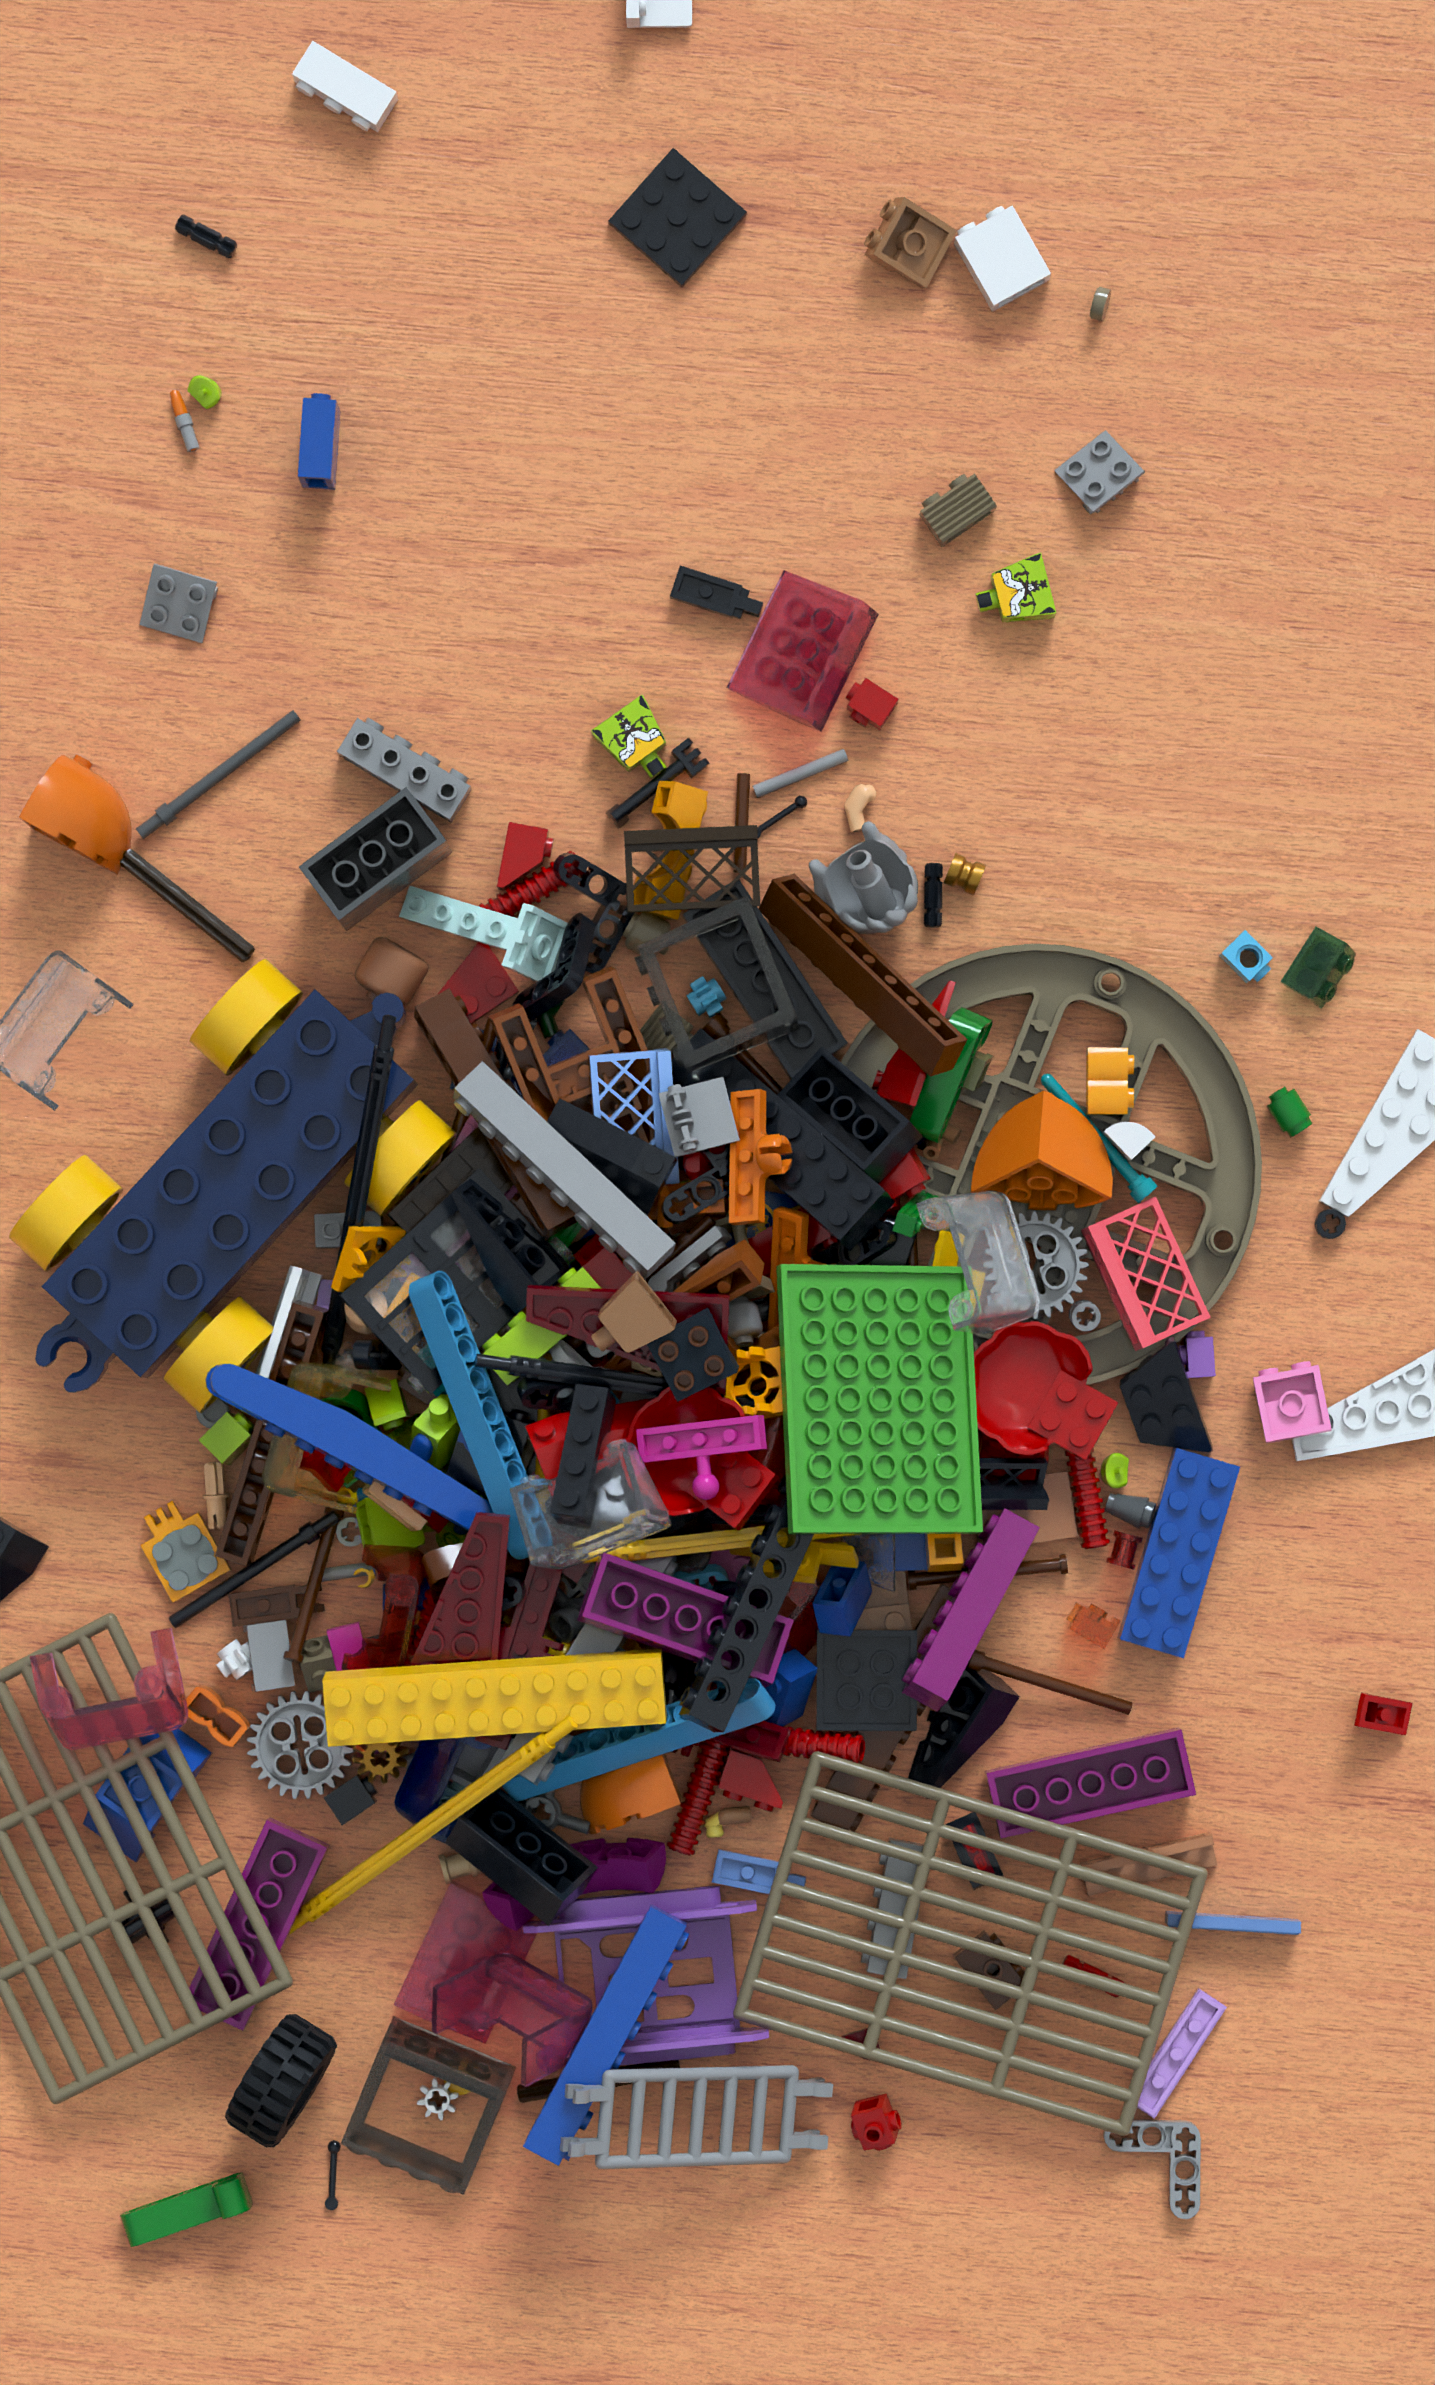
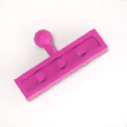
[636,1415,767,1500]

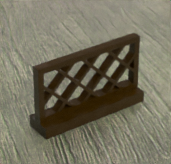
[624,825,760,912]

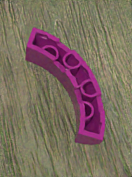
[482,1838,666,1931]

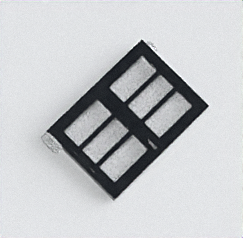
[339,1168,575,1395]

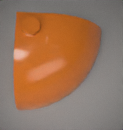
[19,755,132,875]
[971,1090,1113,1210]
[580,1754,682,1835]

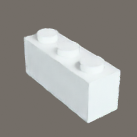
[292,41,398,132]

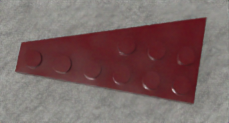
[526,1285,730,1396]
[409,1512,510,1666]

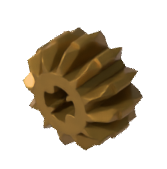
[352,1742,409,1784]

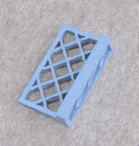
[589,1048,680,1184]

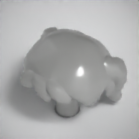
[809,821,918,935]

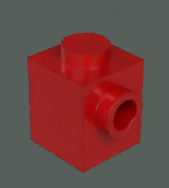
[845,678,899,731]

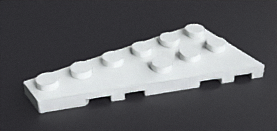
[1319,1029,1435,1217]
[1292,1349,1435,1461]

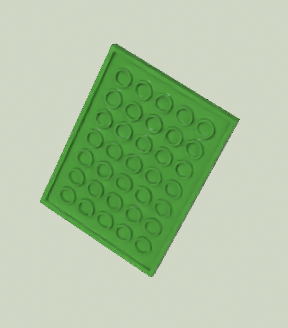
[776,1264,983,1534]

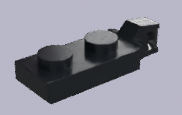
[670,566,763,619]

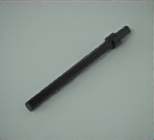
[169,1510,341,1628]

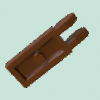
[228,1584,325,1627]

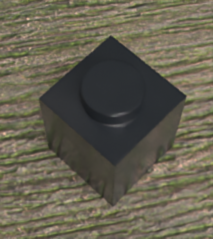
[324,1774,378,1825]

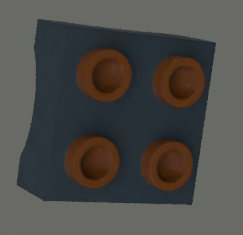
[647,1308,739,1402]

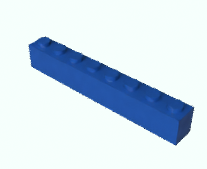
[523,1904,689,2166]

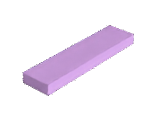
[1137,1988,1227,2119]

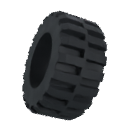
[225,2014,337,2147]

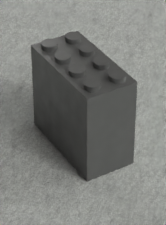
[299,787,452,931]

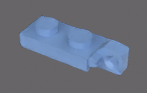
[712,1849,806,1895]

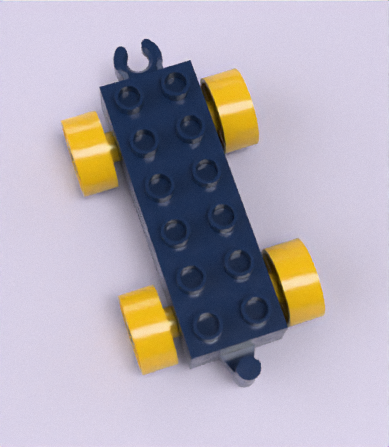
[9,959,457,1413]

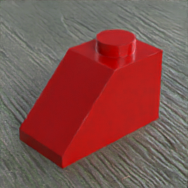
[497,822,554,891]

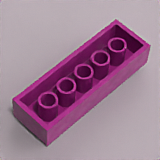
[901,1508,1040,1711]
[577,1552,794,1687]
[985,1727,1196,1839]
[189,1817,330,2031]

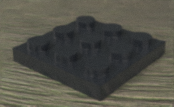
[608,148,747,287]
[816,1630,917,1731]

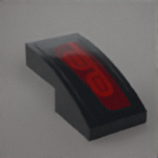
[945,1812,1004,1890]

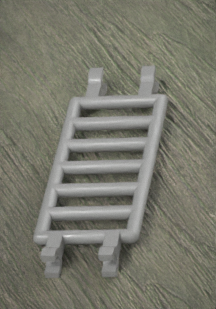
[560,2065,833,2169]

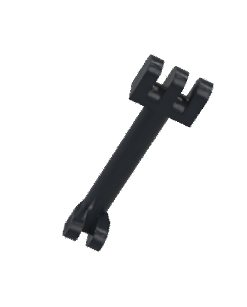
[606,738,710,829]

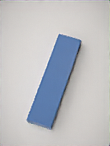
[1165,1911,1301,1935]

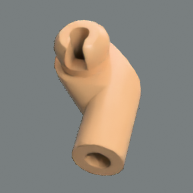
[845,784,876,832]

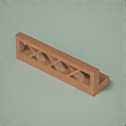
[1080,1832,1217,1896]

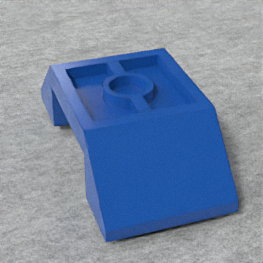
[83,1719,213,1862]

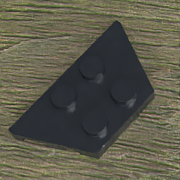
[1120,1336,1213,1452]

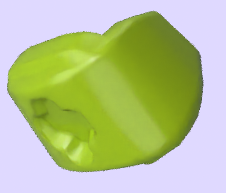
[188,375,222,409]
[1101,1453,1129,1488]

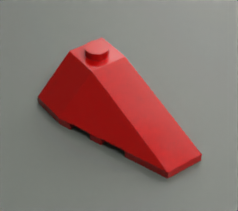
[872,981,956,1110]
[525,1398,654,1497]

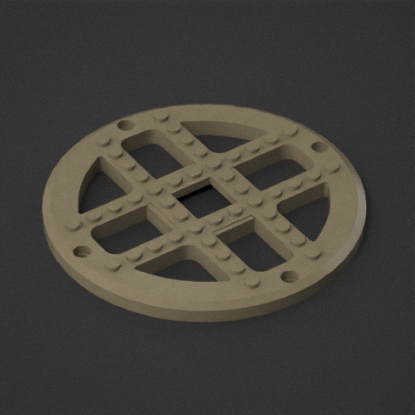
[830,944,1262,1385]

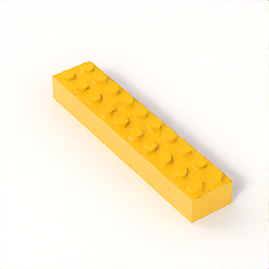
[322,1649,667,1747]

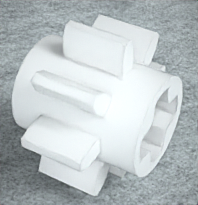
[216,1639,252,1681]
[417,2077,459,2120]

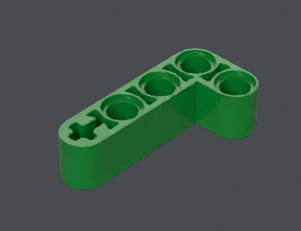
[910,1007,993,1144]
[120,2172,253,2247]

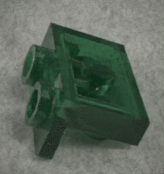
[1281,926,1356,1009]

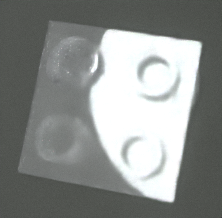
[841,1534,895,1592]

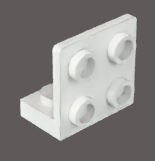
[626,0,692,28]

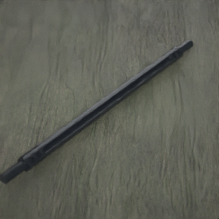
[319,1015,396,1383]
[475,1354,777,1407]

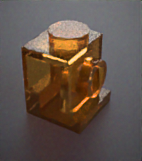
[1066,1602,1121,1649]

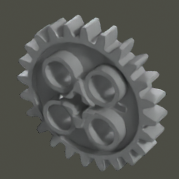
[981,1211,1089,1320]
[247,1691,355,1799]

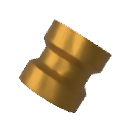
[943,853,986,896]

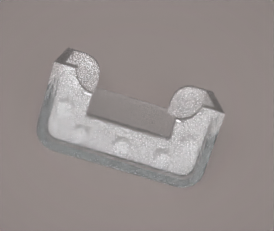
[916,1191,1040,1334]
[510,1439,672,1569]

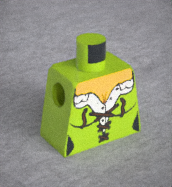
[975,553,1056,622]
[591,695,667,779]

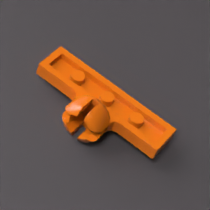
[729,1089,793,1226]
[768,1206,827,1331]

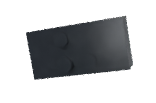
[777,1047,923,1184]
[445,1788,598,1926]

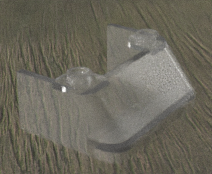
[0,950,134,1111]

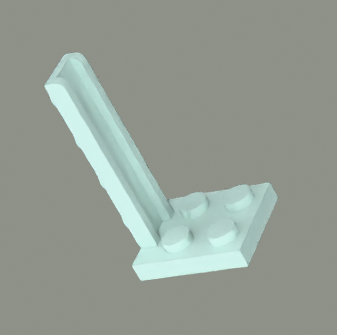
[399,886,568,982]

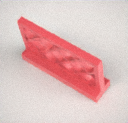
[1081,1197,1211,1351]

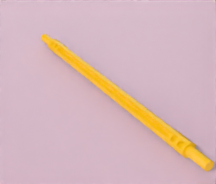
[581,1525,861,1563]
[289,1716,578,1934]

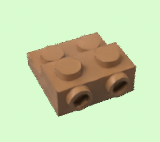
[864,197,957,288]
[854,1571,912,1630]

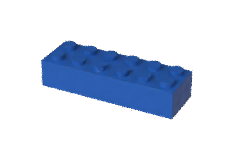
[1117,1448,1240,1658]

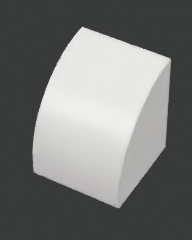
[1102,1122,1155,1161]

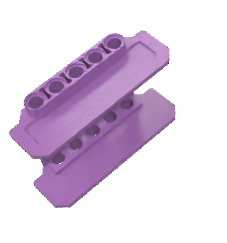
[523,1886,769,2065]

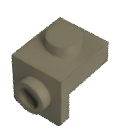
[300,1635,337,1693]

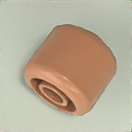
[355,937,429,1006]

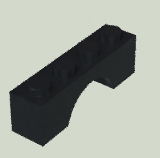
[550,1384,616,1528]

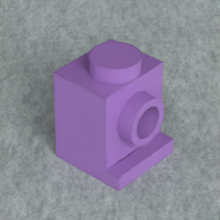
[1179,1331,1216,1378]

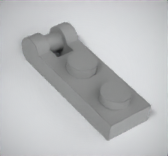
[648,1226,732,1292]

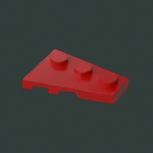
[437,942,519,1024]

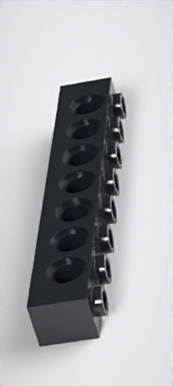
[679,1474,814,1733]

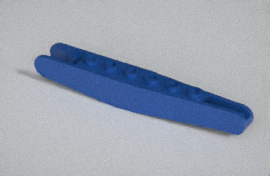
[205,1364,493,1530]

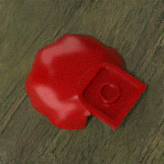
[974,1321,1118,1462]
[620,1387,780,1531]

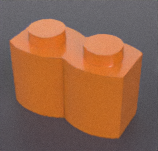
[181,1685,250,1747]

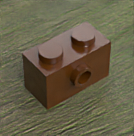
[953,1930,1025,2010]

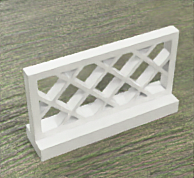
[256,1265,323,1379]

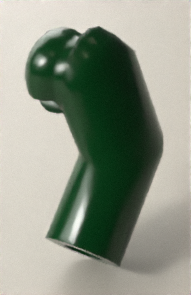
[537,1000,565,1039]

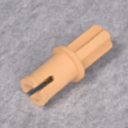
[203,1462,229,1529]

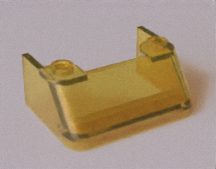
[262,1362,392,1514]

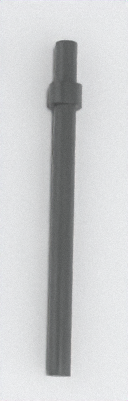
[136,710,301,839]

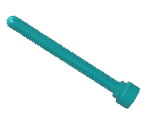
[1041,1074,1158,1203]

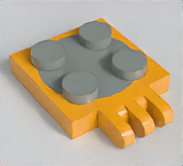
[140,1500,232,1603]

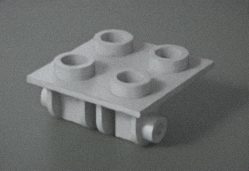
[1054,430,1145,515]
[139,563,218,643]
[658,1077,740,1157]

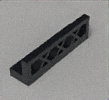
[979,1458,1049,1510]

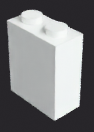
[954,205,1051,312]

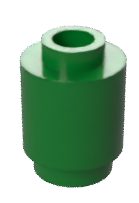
[1267,1087,1313,1138]

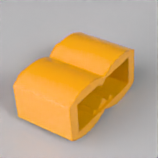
[1086,1047,1134,1115]

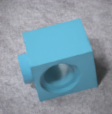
[1219,930,1273,984]

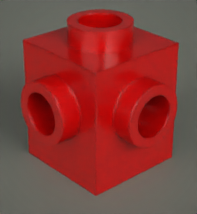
[851,2093,902,2151]

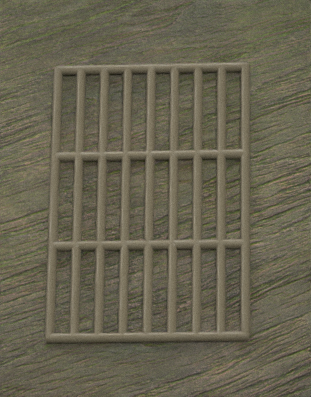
[0,1613,293,2104]
[733,1751,1208,2136]

